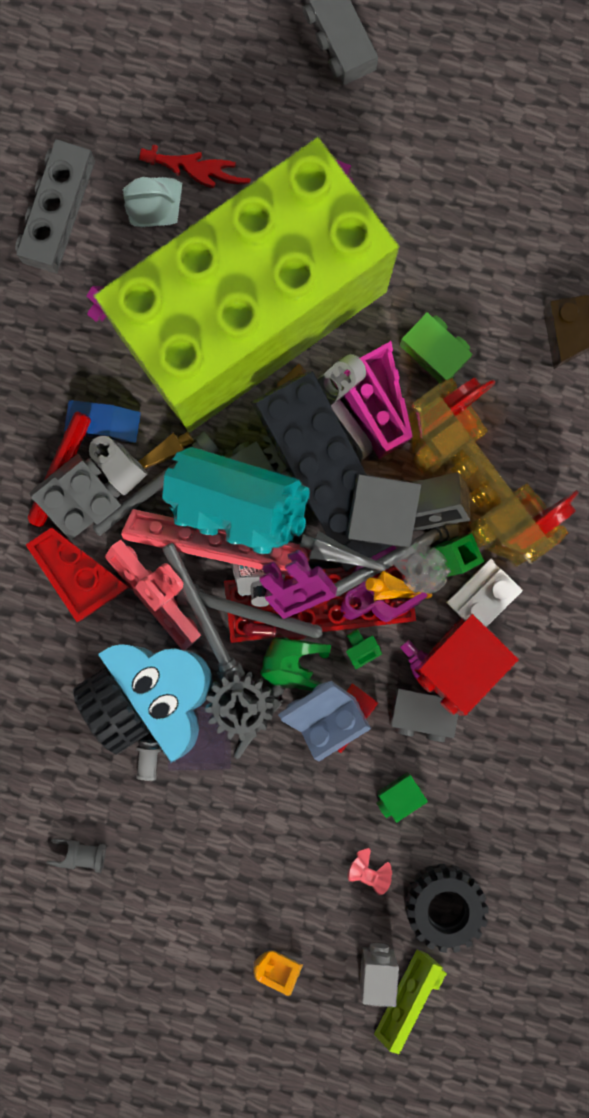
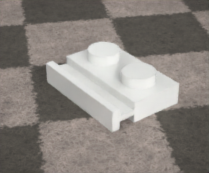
[446,559,523,627]

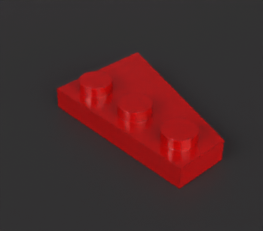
[26,527,130,622]

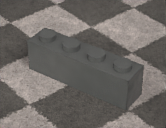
[302,0,378,85]

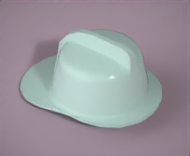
[123,177,182,227]

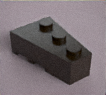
[543,295,589,369]

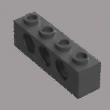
[15,139,95,274]

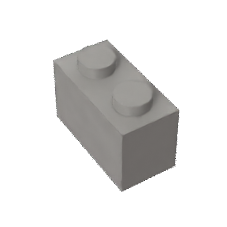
[359,943,399,1007]

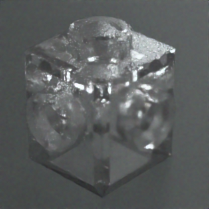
[394,542,451,594]

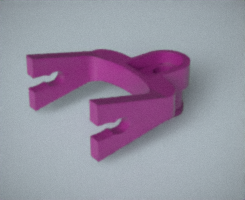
[340,545,428,622]

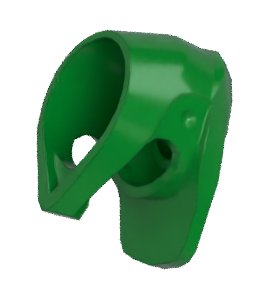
[260,637,331,691]

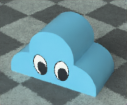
[98,645,212,762]

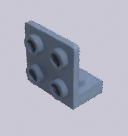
[279,681,371,761]

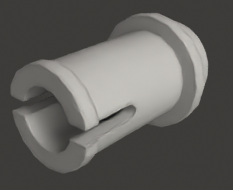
[136,740,161,781]

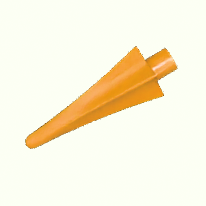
[365,571,432,600]

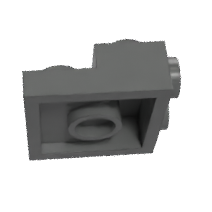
[29,453,121,540]

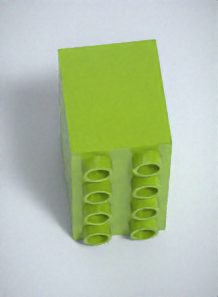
[94,137,399,433]

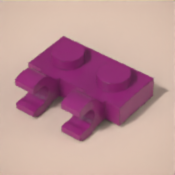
[259,550,337,619]

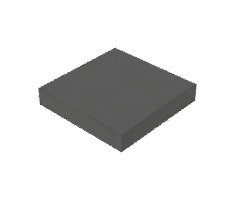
[346,474,421,548]

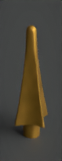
[138,431,194,469]

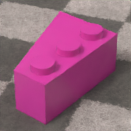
[333,341,413,459]

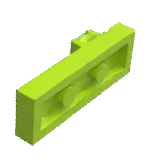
[374,949,447,1054]

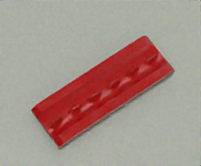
[224,559,416,643]

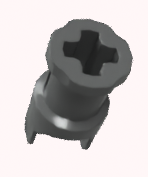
[46,839,106,873]

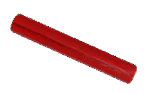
[27,412,91,527]

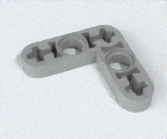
[317,354,372,462]

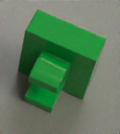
[346,629,382,670]

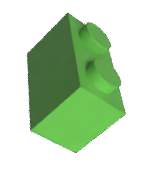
[399,312,473,387]

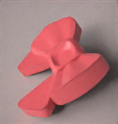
[347,848,392,896]

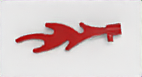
[139,145,251,188]

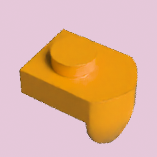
[253,950,303,996]

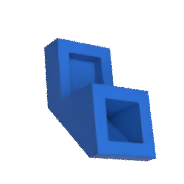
[64,400,141,443]

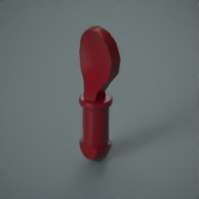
[243,622,308,641]

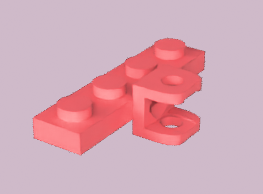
[105,540,201,650]

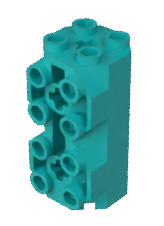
[162,447,310,554]

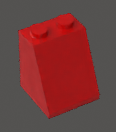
[414,614,519,716]

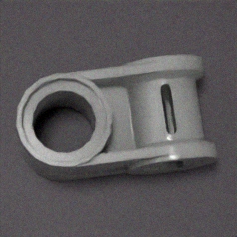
[89,436,148,495]

